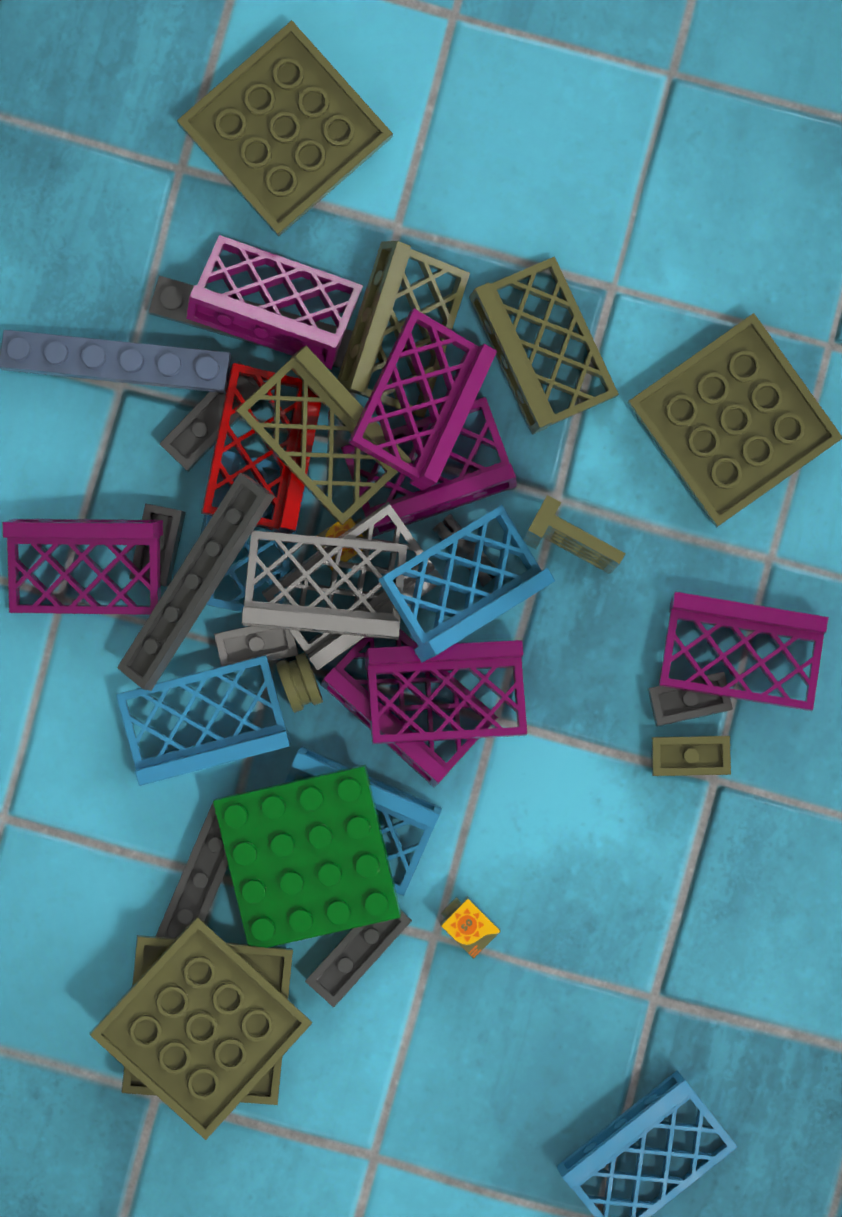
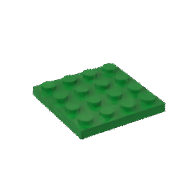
[213,764,401,948]

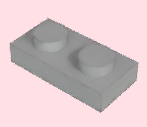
[214,626,298,666]

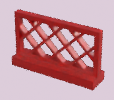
[201,363,321,534]

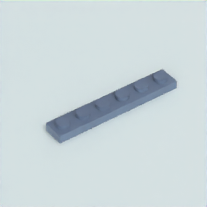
[0,330,232,393]

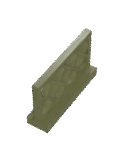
[338,241,470,418]
[469,256,619,435]
[235,345,412,525]
[524,495,626,574]

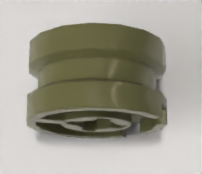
[276,652,323,713]

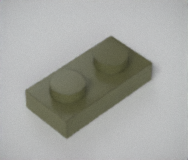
[651,736,731,776]

